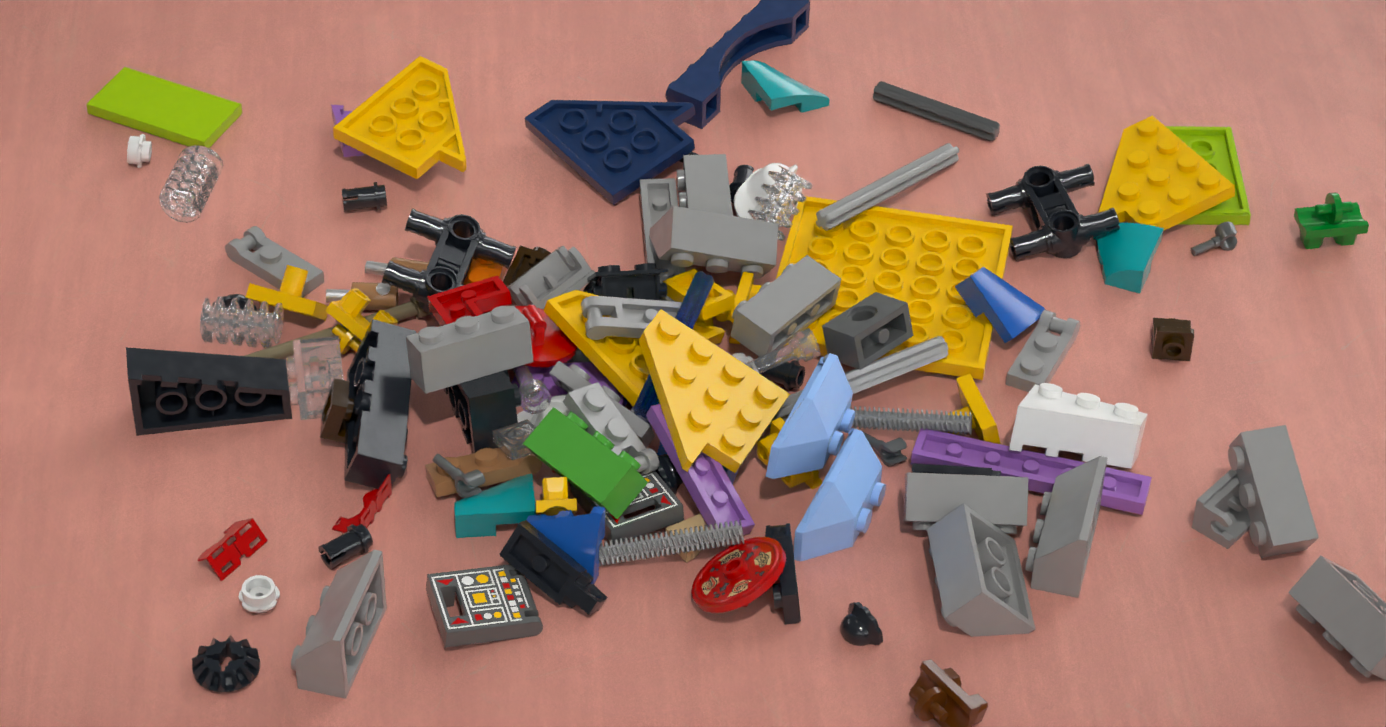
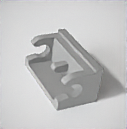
[507,246,595,309]
[1192,469,1251,549]

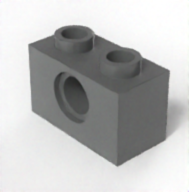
[822,292,914,370]

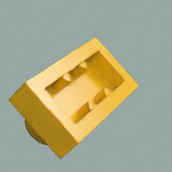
[245,265,328,321]
[663,269,735,326]
[948,373,1001,444]

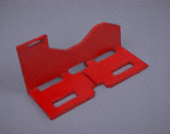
[332,474,392,533]
[198,518,268,581]

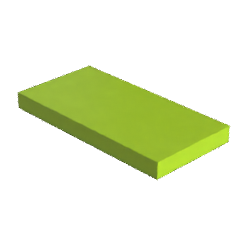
[86,67,242,152]
[1166,126,1251,225]

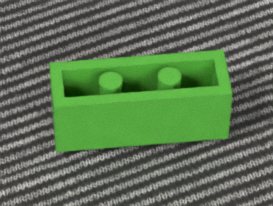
[523,407,648,520]

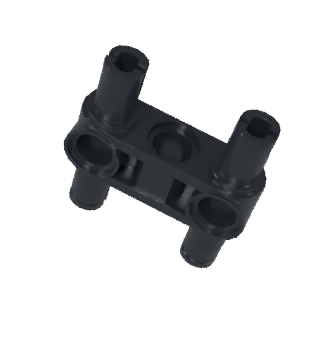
[986,164,1120,261]
[382,209,517,315]

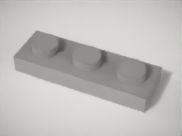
[549,361,655,448]

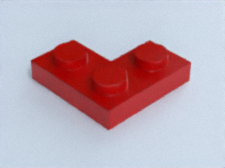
[427,275,512,326]

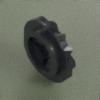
[192,635,260,692]

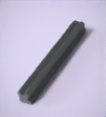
[873,81,1000,141]

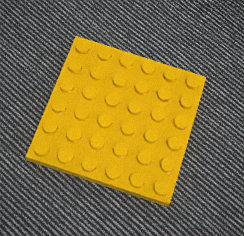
[776,195,1013,380]

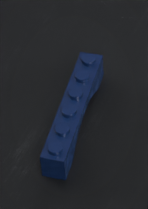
[665,0,810,129]

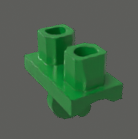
[1294,192,1369,249]

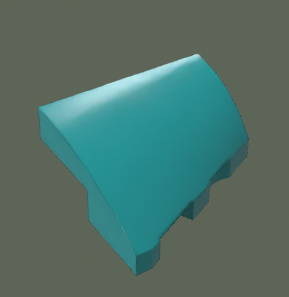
[741,60,830,113]
[1093,223,1164,294]
[454,473,536,538]

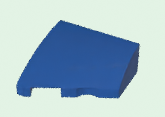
[955,267,1045,343]
[526,506,605,584]

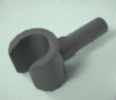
[1191,221,1237,256]
[862,431,907,466]
[432,454,486,498]

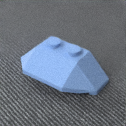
[765,353,855,479]
[794,428,886,561]

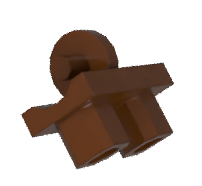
[908,659,988,727]

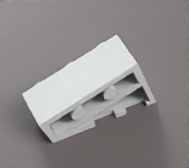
[1009,383,1148,469]

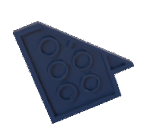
[524,100,695,205]

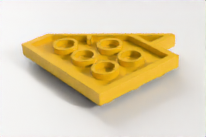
[333,56,466,179]
[1098,115,1235,231]
[544,290,725,410]
[638,309,790,473]

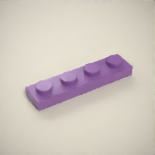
[646,404,755,535]

